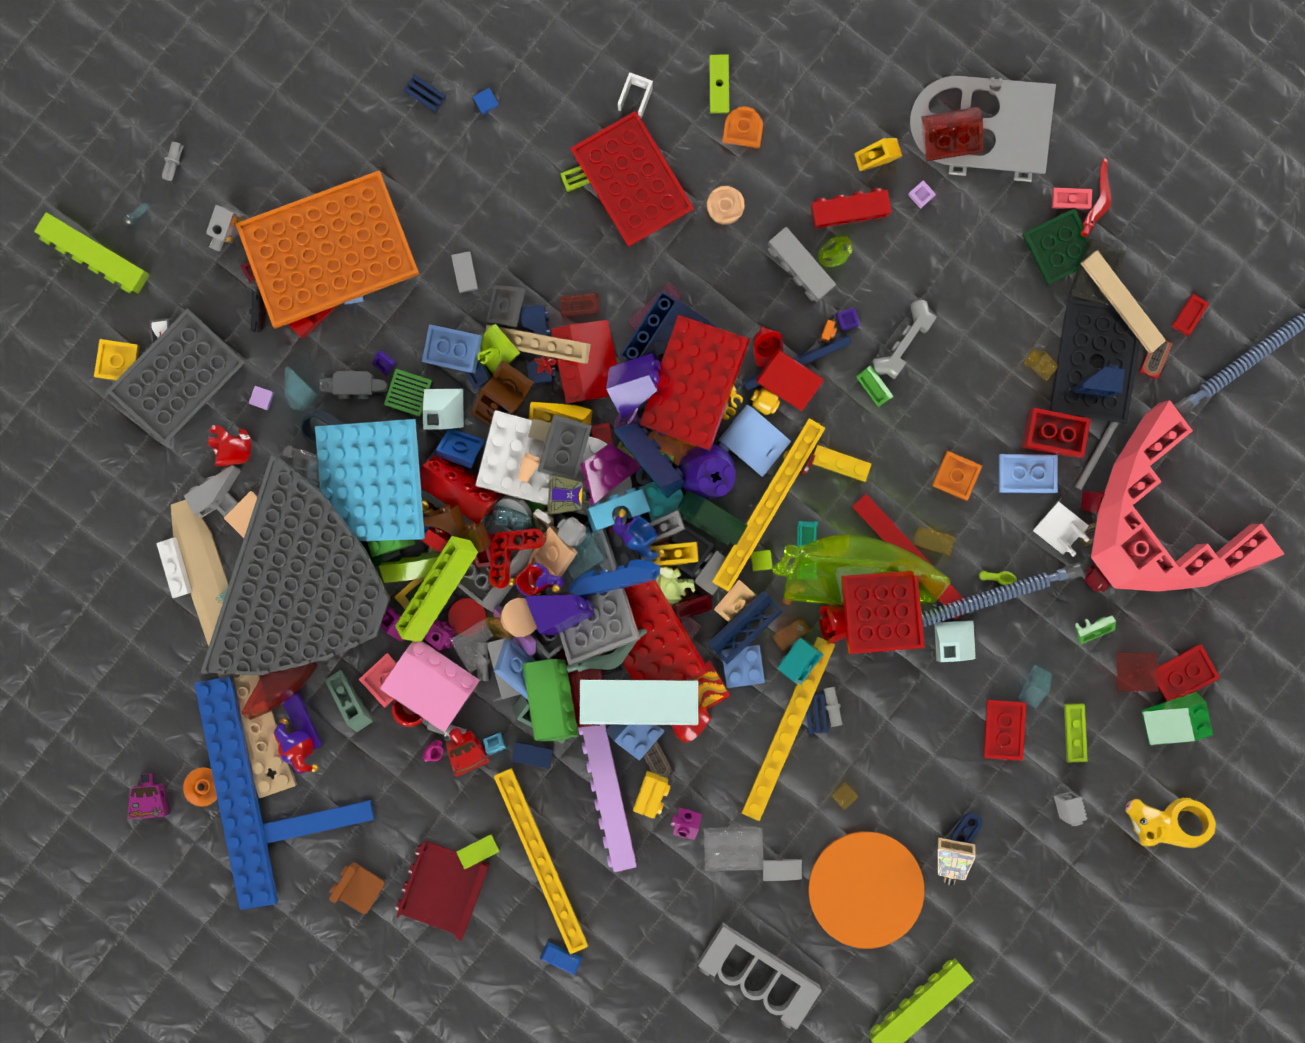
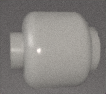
[557,517,587,546]

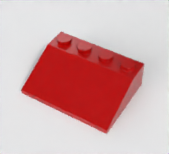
[551,320,617,405]

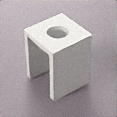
[618,72,653,119]

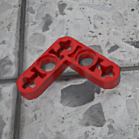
[489,529,546,589]

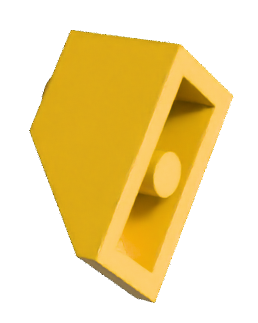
[854,138,902,171]

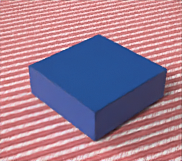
[473,88,499,115]

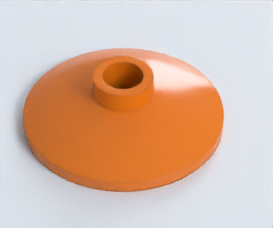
[183,767,217,807]

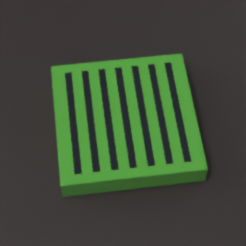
[384,369,433,417]

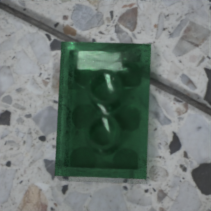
[676,490,748,545]

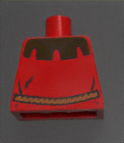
[446,728,490,777]

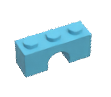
[585,488,650,532]

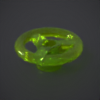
[818,236,853,267]

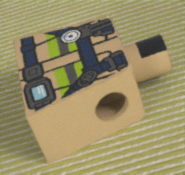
[938,838,976,885]

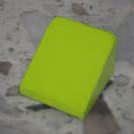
[751,550,773,571]

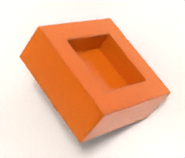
[820,320,837,343]

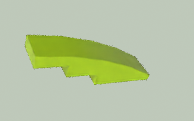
[379,552,441,583]

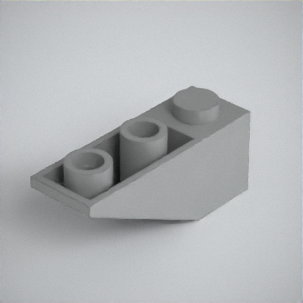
[184,465,241,518]

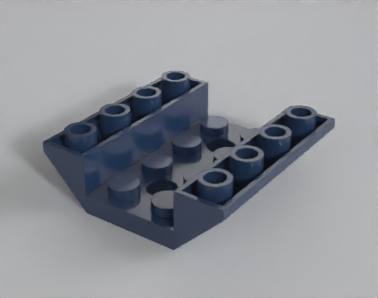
[619,291,720,365]

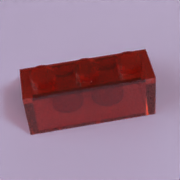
[921,107,984,161]

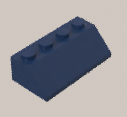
[614,422,685,498]

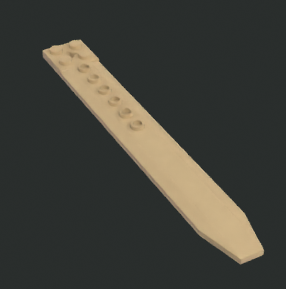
[171,500,297,798]

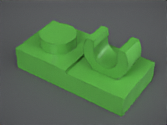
[1075,615,1116,645]

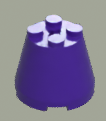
[678,444,736,502]

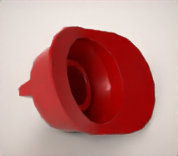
[753,327,784,369]

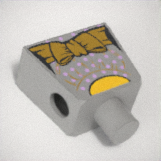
[206,205,245,252]

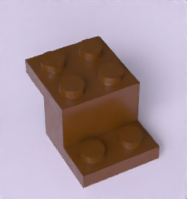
[470,360,534,426]

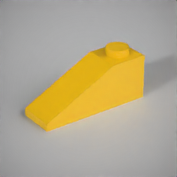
[529,402,592,425]
[641,542,698,567]

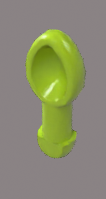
[979,571,1017,585]

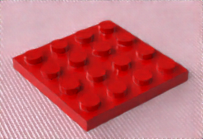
[841,571,925,654]

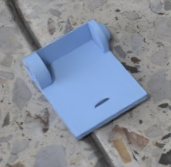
[718,405,791,477]

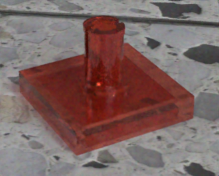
[1116,652,1159,691]

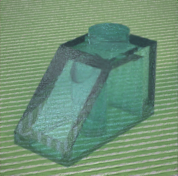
[285,366,319,412]

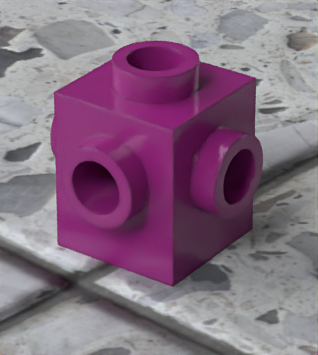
[423,620,457,651]
[671,808,702,840]

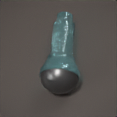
[123,203,149,226]

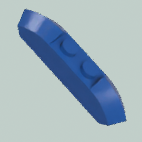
[569,560,660,597]

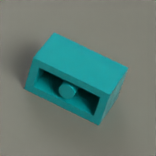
[777,638,824,685]

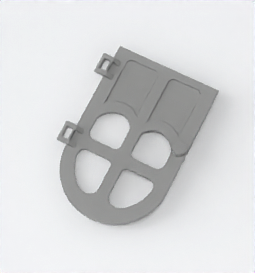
[910,76,1056,182]

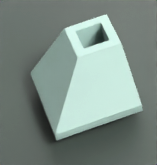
[423,389,464,429]
[934,621,976,662]

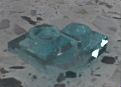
[493,505,531,531]

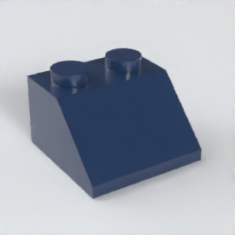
[1072,364,1125,397]

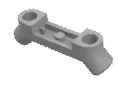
[872,300,937,379]

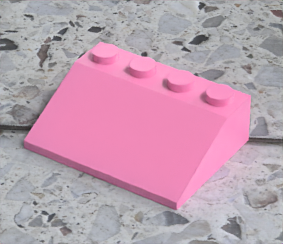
[380,641,480,732]

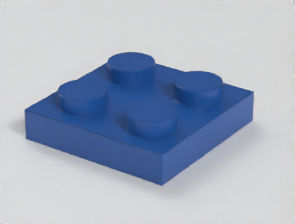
[435,428,485,468]

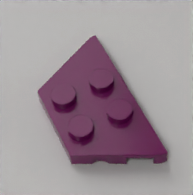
[581,443,641,505]

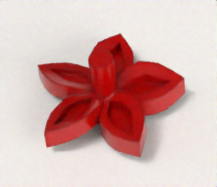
[534,355,558,374]

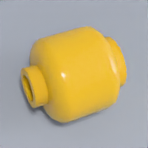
[751,387,780,415]

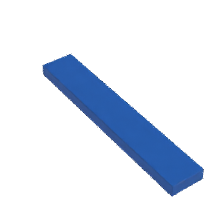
[263,800,375,843]

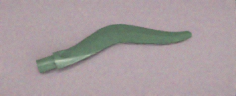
[566,629,647,673]

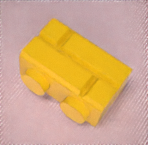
[633,771,670,819]

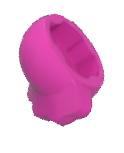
[423,740,443,762]

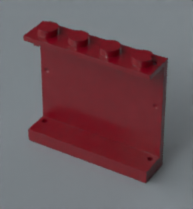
[395,840,490,941]

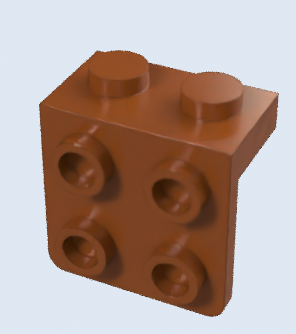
[329,862,385,914]

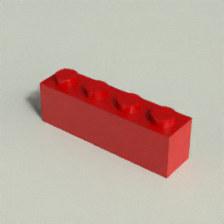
[810,188,892,229]

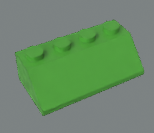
[522,659,578,741]

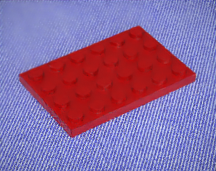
[570,111,694,248]
[639,315,750,450]
[615,580,709,681]

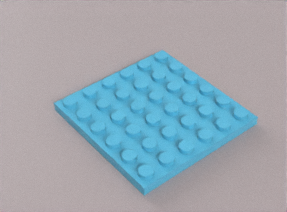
[315,419,425,541]

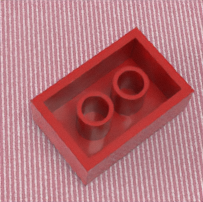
[1022,408,1091,458]

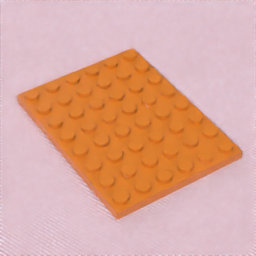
[235,170,420,329]

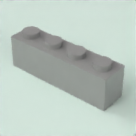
[768,227,836,302]

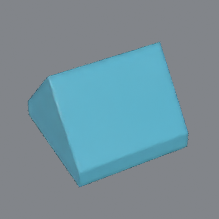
[483,732,507,755]

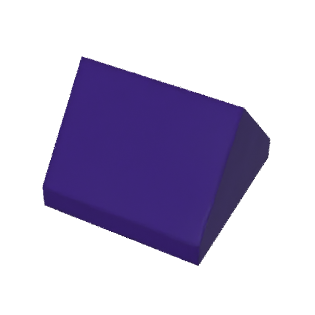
[372,351,397,376]

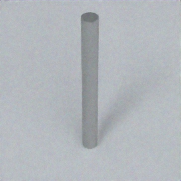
[1075,422,1118,490]

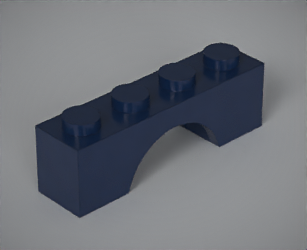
[521,305,556,385]

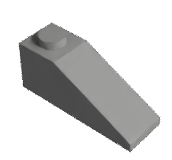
[649,510,686,546]

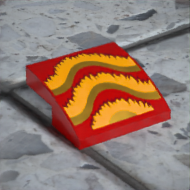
[693,661,730,710]

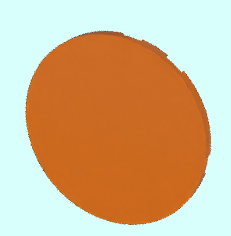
[808,831,924,949]

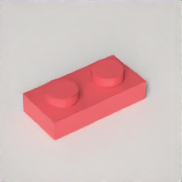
[1051,188,1092,210]

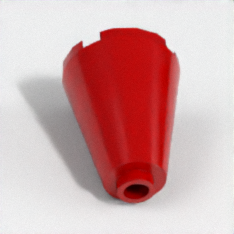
[819,606,846,644]

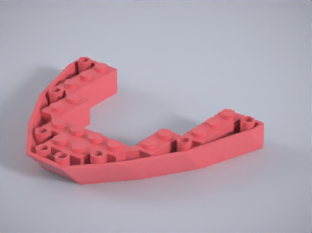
[1091,400,1284,591]

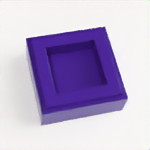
[835,307,860,332]

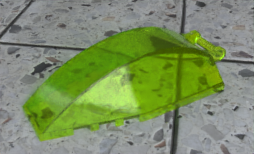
[773,534,951,605]

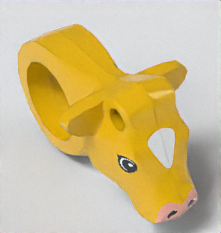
[1125,798,1216,848]

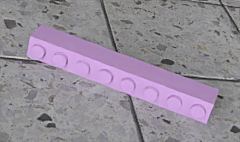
[578,724,637,872]

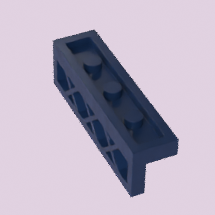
[708,590,783,664]

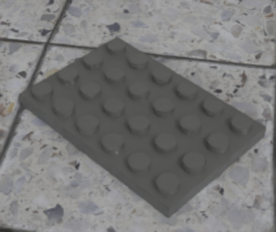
[106,308,246,445]

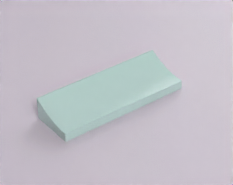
[580,680,698,725]

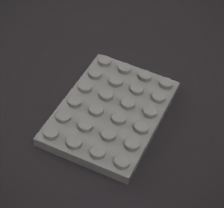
[546,528,640,665]

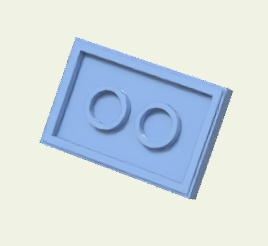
[999,454,1058,493]

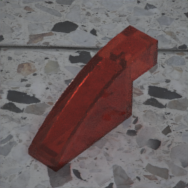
[241,662,318,720]

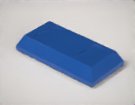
[540,941,583,975]

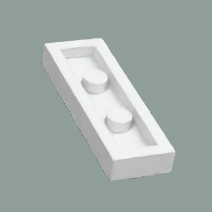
[157,537,192,598]

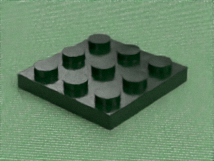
[1022,208,1096,286]

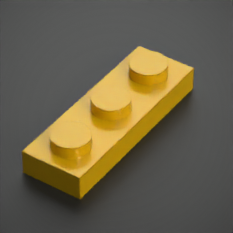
[812,445,871,482]

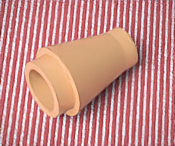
[517,453,540,483]

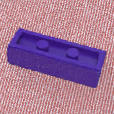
[282,693,324,749]

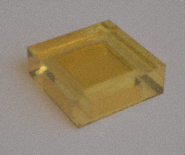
[831,782,859,810]

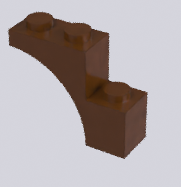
[423,504,491,552]

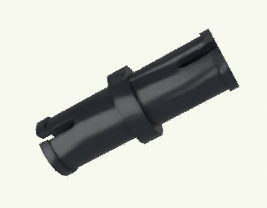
[249,292,265,332]

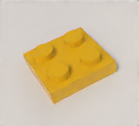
[94,339,140,381]

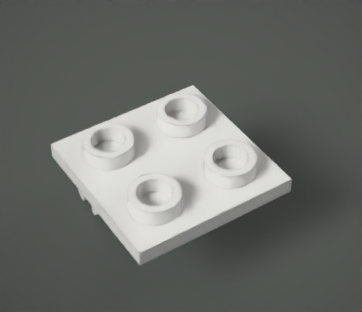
[1033,501,1089,557]

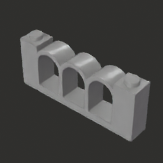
[698,922,822,1030]

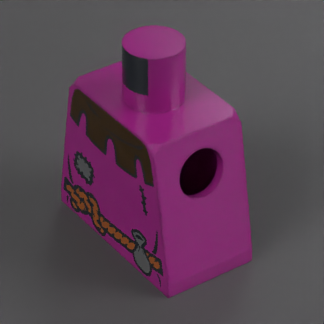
[128,773,170,819]

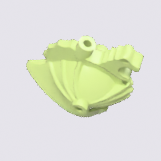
[656,566,695,607]

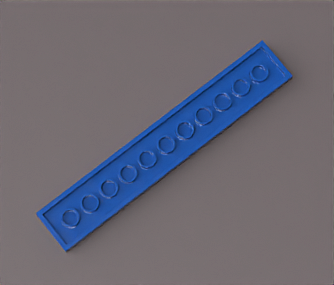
[194,675,278,910]

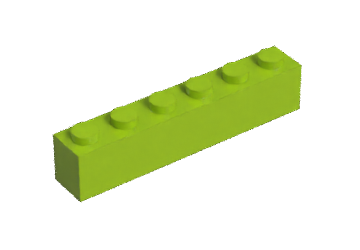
[34,212,150,294]
[395,536,478,642]
[869,958,974,1043]

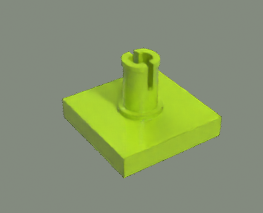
[477,324,520,374]

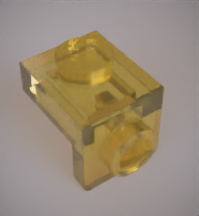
[1024,349,1058,381]

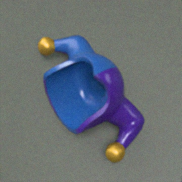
[612,509,665,561]

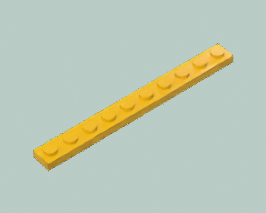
[712,418,825,592]
[741,637,836,821]
[494,768,588,954]

